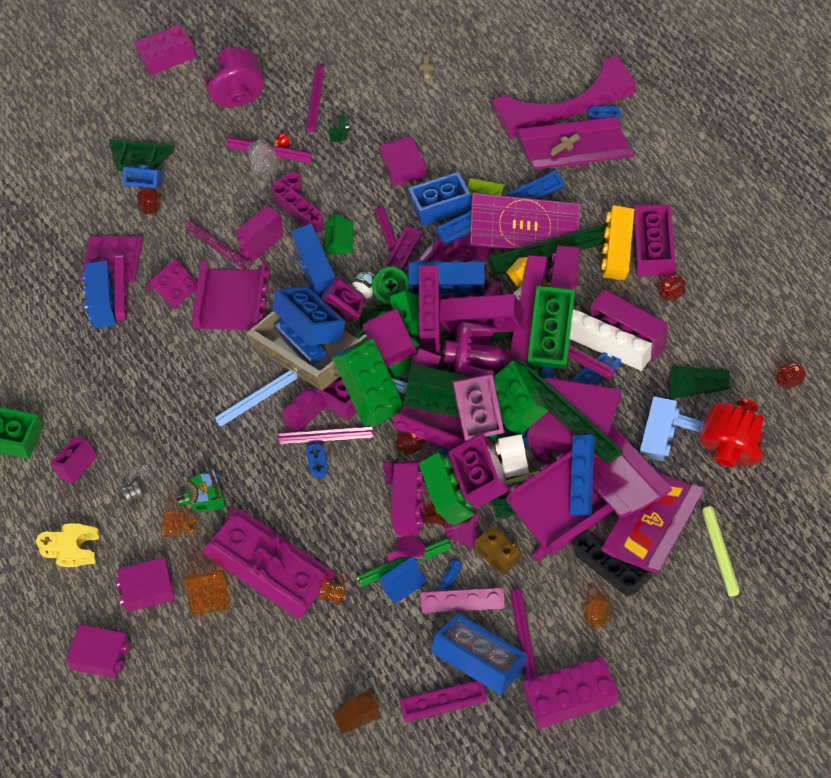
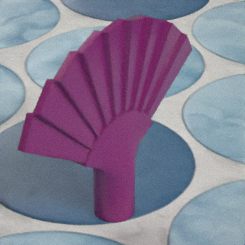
[443,513,480,549]
[385,536,425,562]

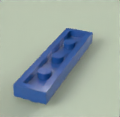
[274,319,327,366]
[570,434,594,516]

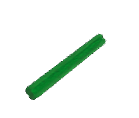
[357,538,451,587]

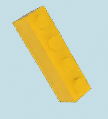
[601,205,634,280]

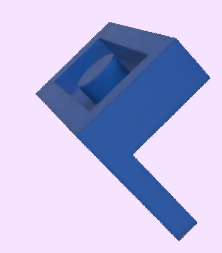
[379,557,427,604]

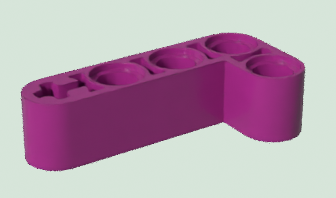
[271,172,324,233]

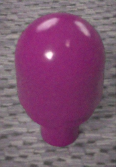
[531,446,551,465]

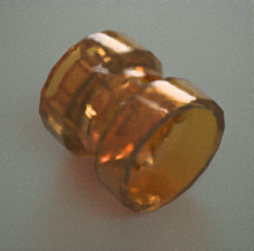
[319,580,346,605]

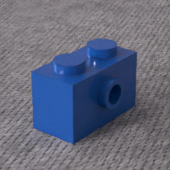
[122,165,163,188]

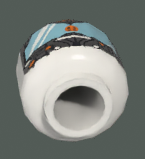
[351,272,375,299]

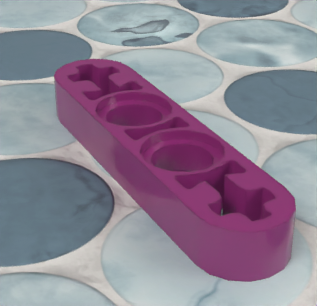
[115,254,128,321]

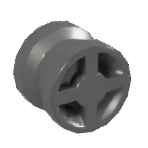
[121,481,143,505]

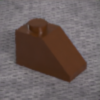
[333,690,381,734]

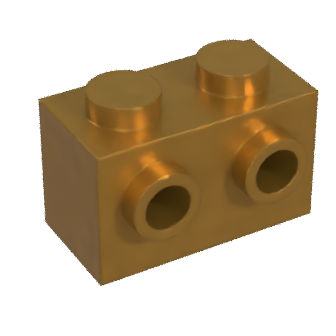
[475,526,521,575]

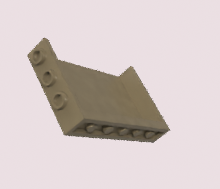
[246,311,368,391]

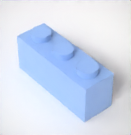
[640,397,680,462]

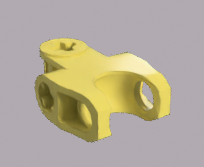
[36,524,100,567]

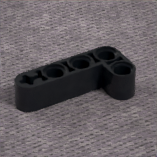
[574,534,652,596]

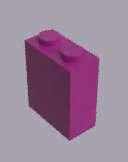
[379,136,426,186]
[236,206,284,262]
[362,309,417,368]
[115,557,175,612]
[66,624,131,679]

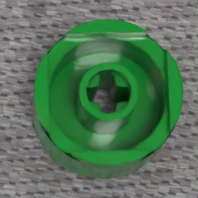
[372,267,410,305]

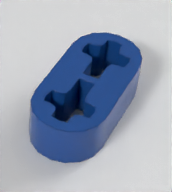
[588,106,621,121]
[306,444,328,479]

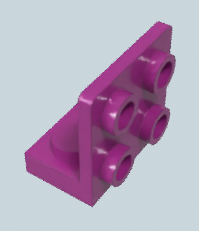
[144,259,197,308]

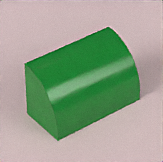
[324,214,353,254]

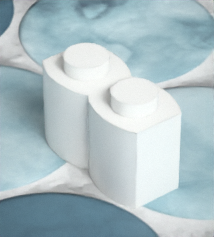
[495,434,529,478]

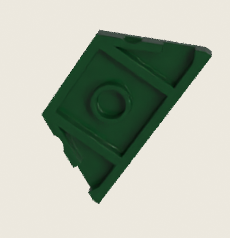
[109,139,174,172]

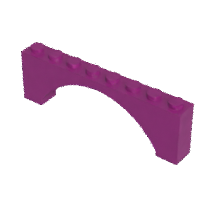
[492,55,636,138]

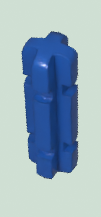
[436,560,463,591]

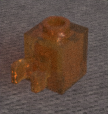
[161,511,197,538]

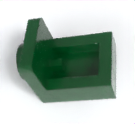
[329,114,350,142]

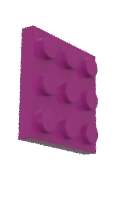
[81,236,143,282]

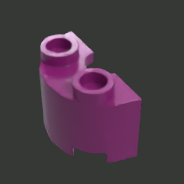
[411,349,444,370]

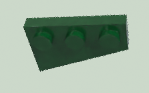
[669,366,730,400]

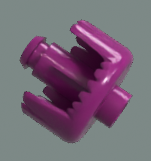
[203,47,265,108]
[442,322,510,377]

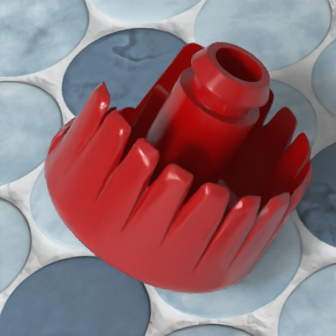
[699,398,765,468]

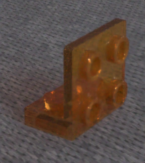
[182,570,231,617]

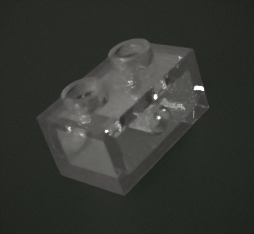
[248,137,278,180]

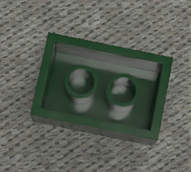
[403,364,469,418]

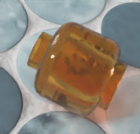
[583,596,611,628]

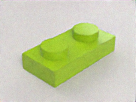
[467,178,505,197]

